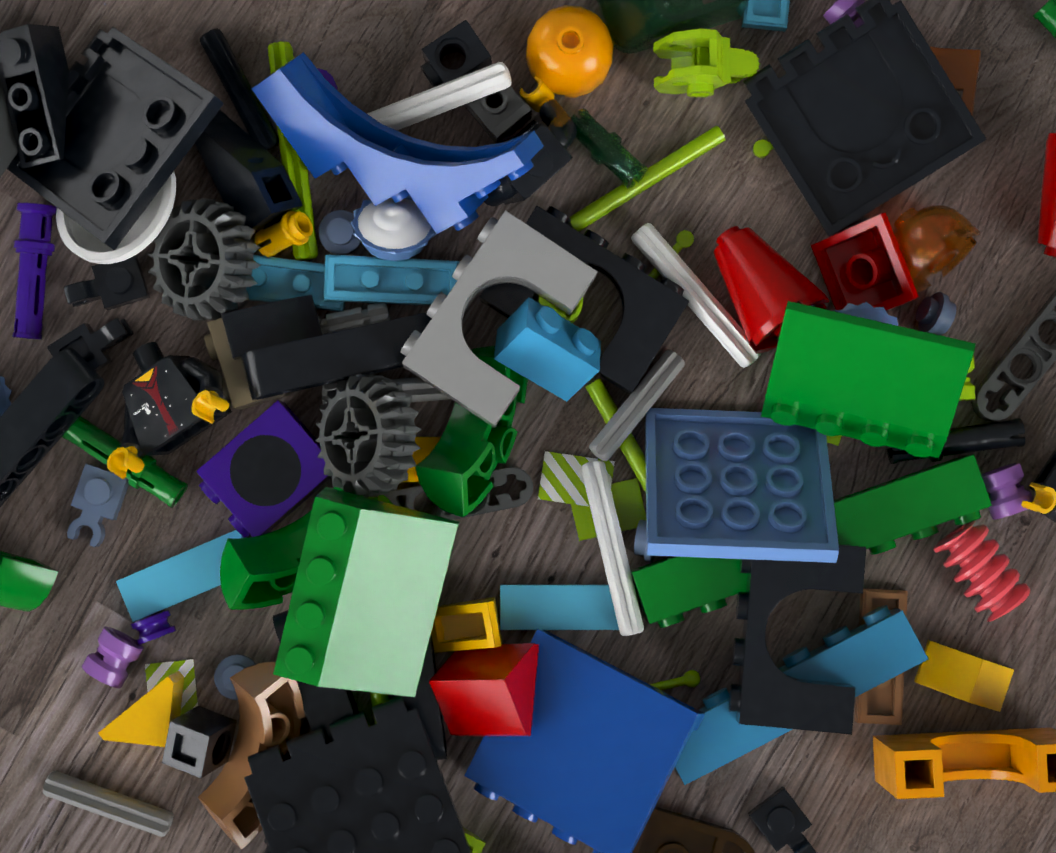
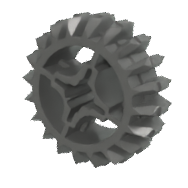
[147,198,261,321]
[315,374,422,497]

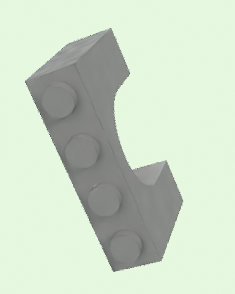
[400,210,598,428]

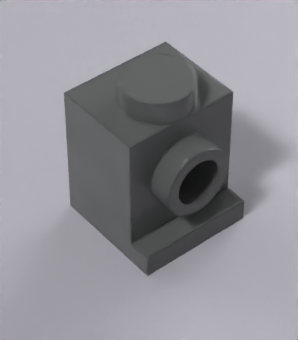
[464,86,532,144]

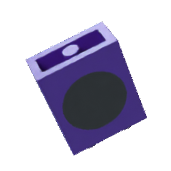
[196,400,332,538]

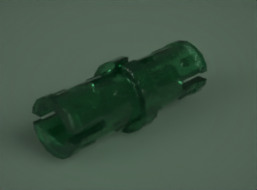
[571,108,648,189]

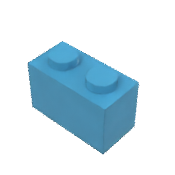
[494,297,601,402]

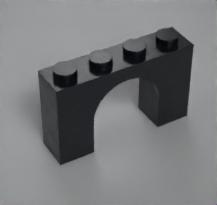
[479,206,689,395]
[729,545,866,735]

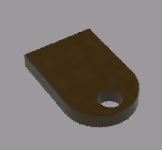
[632,806,755,853]

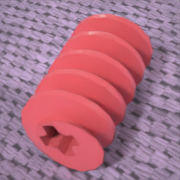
[933,520,1030,622]

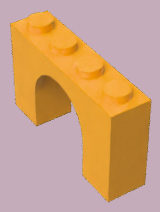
[873,728,1056,799]

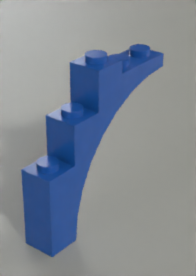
[251,52,544,234]

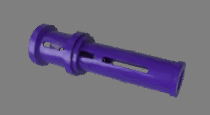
[12,203,57,340]

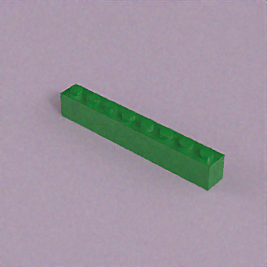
[631,454,992,628]

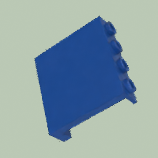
[464,629,705,853]

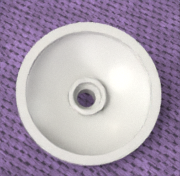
[56,171,176,264]

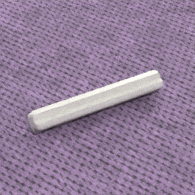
[367,62,512,130]
[631,223,761,368]
[581,460,644,636]

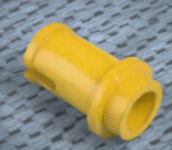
[255,211,313,257]

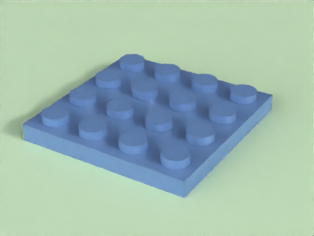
[645,408,839,563]

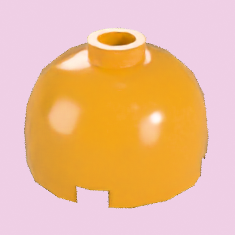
[526,5,614,98]

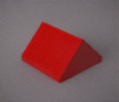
[811,212,919,311]
[429,643,539,736]

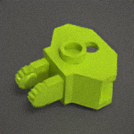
[653,28,760,97]

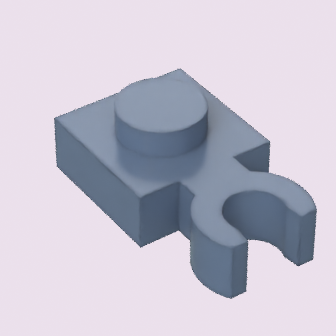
[67,464,129,547]

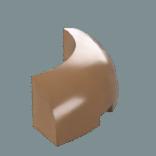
[198,662,305,850]

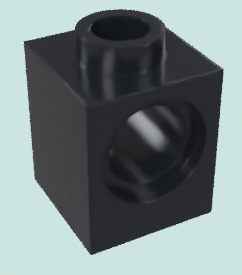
[420,20,492,87]
[162,706,237,778]

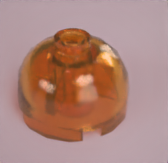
[890,205,980,292]

